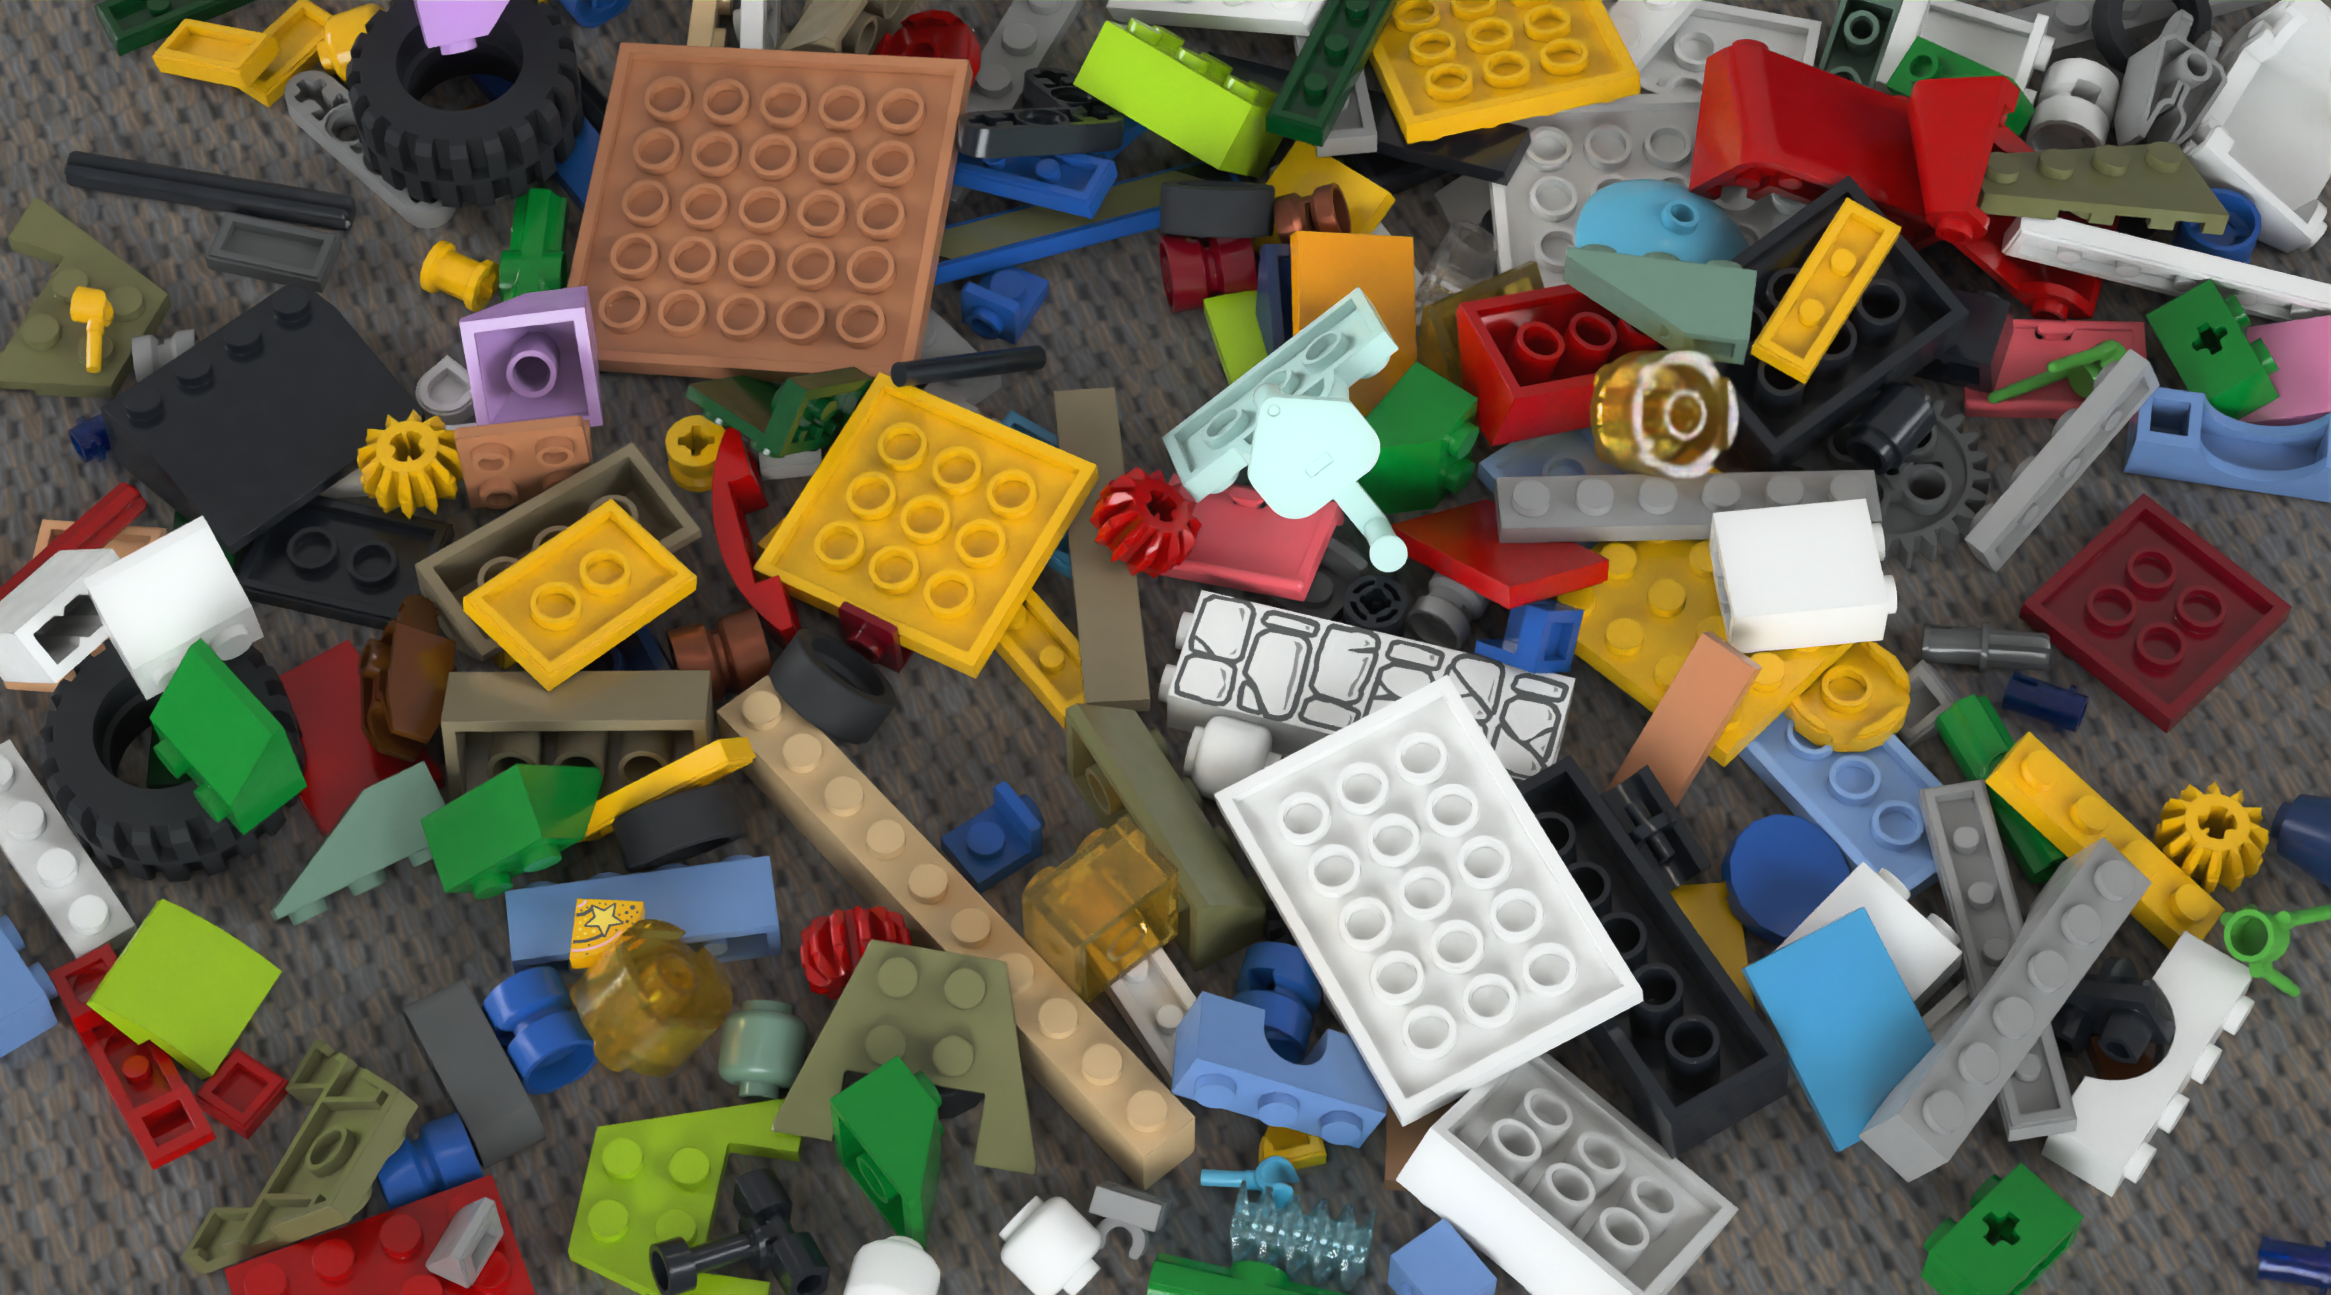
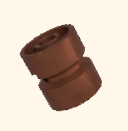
[666,608,772,703]

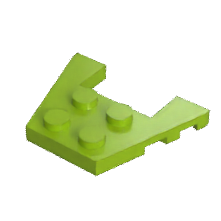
[568,1098,805,1295]

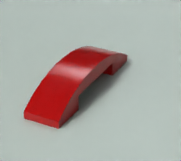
[712,428,803,650]
[48,943,216,1170]

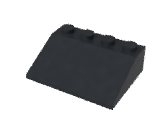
[1675,175,1970,472]
[100,278,426,555]

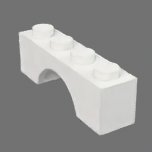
[2041,931,2255,1197]

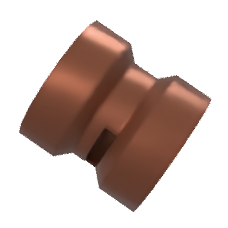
[1274,183,1352,244]

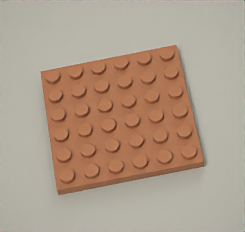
[567,42,973,387]

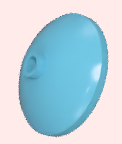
[1575,179,1750,264]

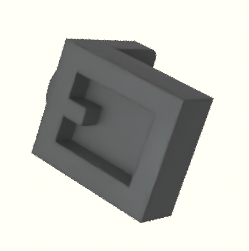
[1269,537,1368,622]

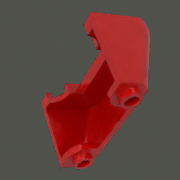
[1688,39,1942,252]
[1907,76,2120,321]

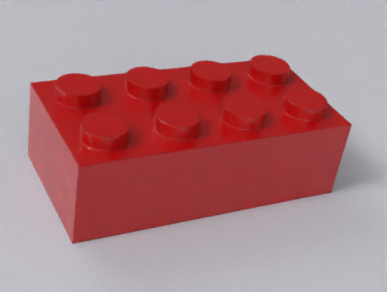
[224,1174,535,1295]

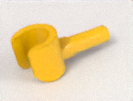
[70,286,114,373]

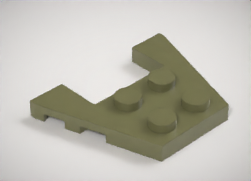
[0,197,171,398]
[772,939,1038,1176]
[181,1040,418,1274]

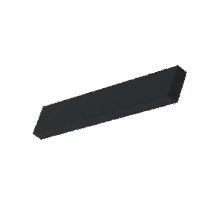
[1207,51,1531,186]

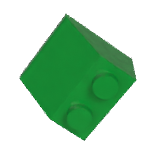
[1342,361,1479,519]
[149,638,307,835]
[420,764,603,900]
[829,1055,944,1251]

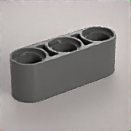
[402,979,546,1169]

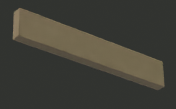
[1053,387,1150,712]

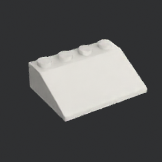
[1396,1052,1739,1295]

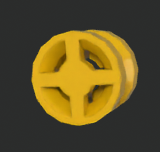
[665,415,725,492]

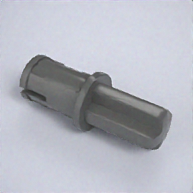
[1921,622,2051,673]

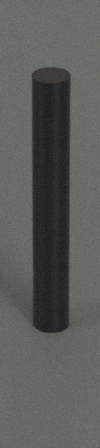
[891,345,1046,387]

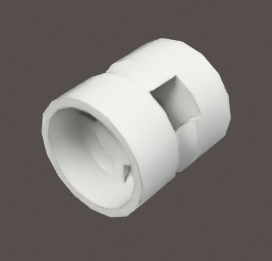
[2026,58,2121,151]

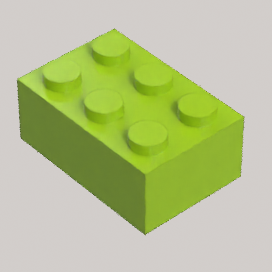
[1073,18,1283,178]

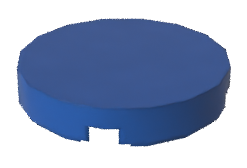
[1721,814,1849,944]

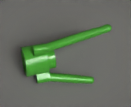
[1988,339,2127,404]
[2220,903,2331,997]

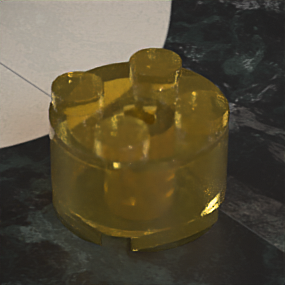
[1590,350,1739,478]
[570,919,733,1077]

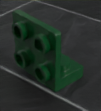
[685,366,873,458]

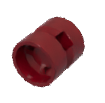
[1159,234,1258,314]

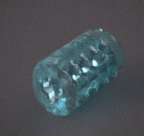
[1229,1181,1378,1293]

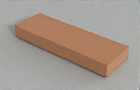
[1605,631,1763,808]

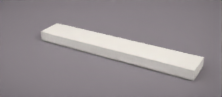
[2001,217,2331,322]

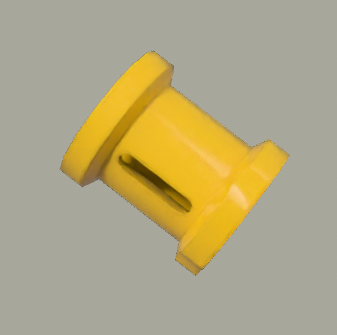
[420,240,500,313]

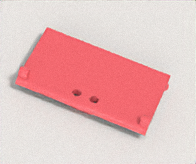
[1963,319,2147,419]
[1143,473,1345,602]

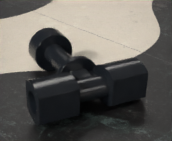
[649,1168,830,1295]

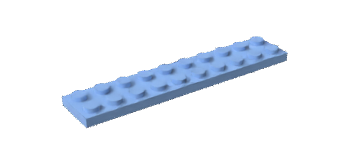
[1477,426,1943,902]

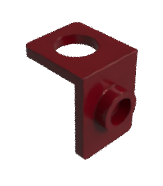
[838,601,914,673]

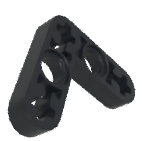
[956,67,1124,158]

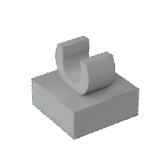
[1089,1181,1172,1260]

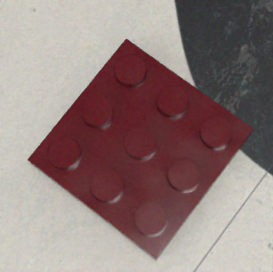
[2019,493,2292,734]

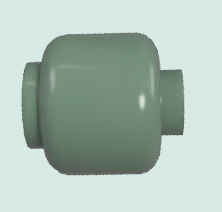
[717,1000,809,1102]

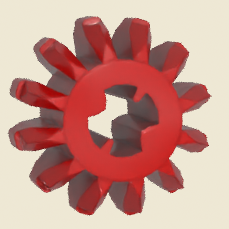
[1089,467,1202,579]
[799,905,912,1000]

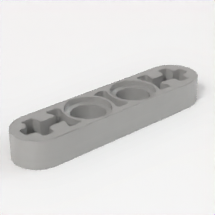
[284,70,456,229]

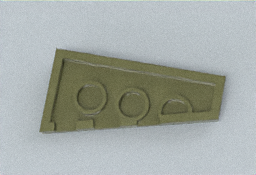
[1976,141,2230,235]

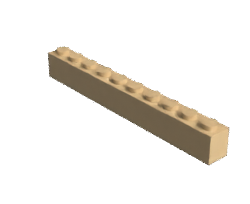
[716,675,1195,1192]

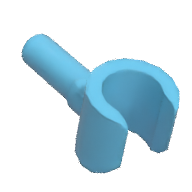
[1201,1156,1300,1211]

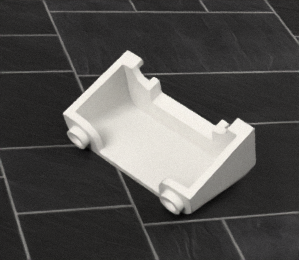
[2179,0,2331,253]

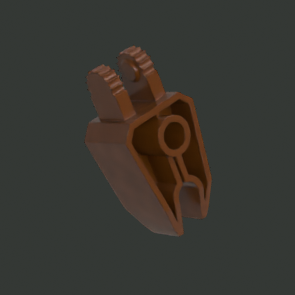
[358,593,457,763]

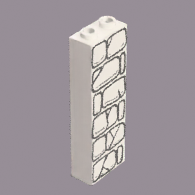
[1158,590,1575,785]

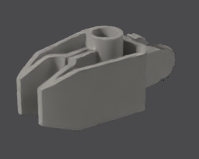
[2114,9,2228,146]

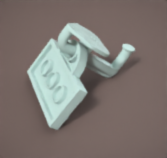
[1162,286,1408,572]

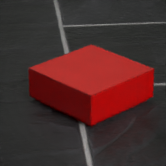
[194,1047,289,1140]

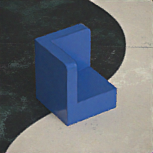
[1474,598,1584,674]

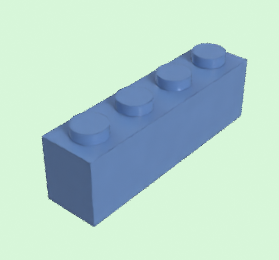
[505,855,783,984]

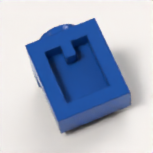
[961,266,1049,345]
[940,780,1045,894]

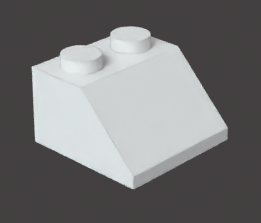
[83,515,264,700]

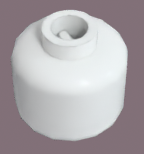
[1183,716,1283,801]
[999,1195,1102,1295]
[843,1236,940,1295]

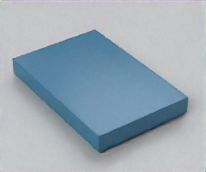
[1741,907,1936,1152]

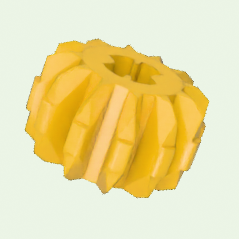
[357,409,464,520]
[2153,781,2269,894]

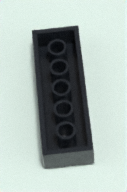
[1516,755,1788,1159]

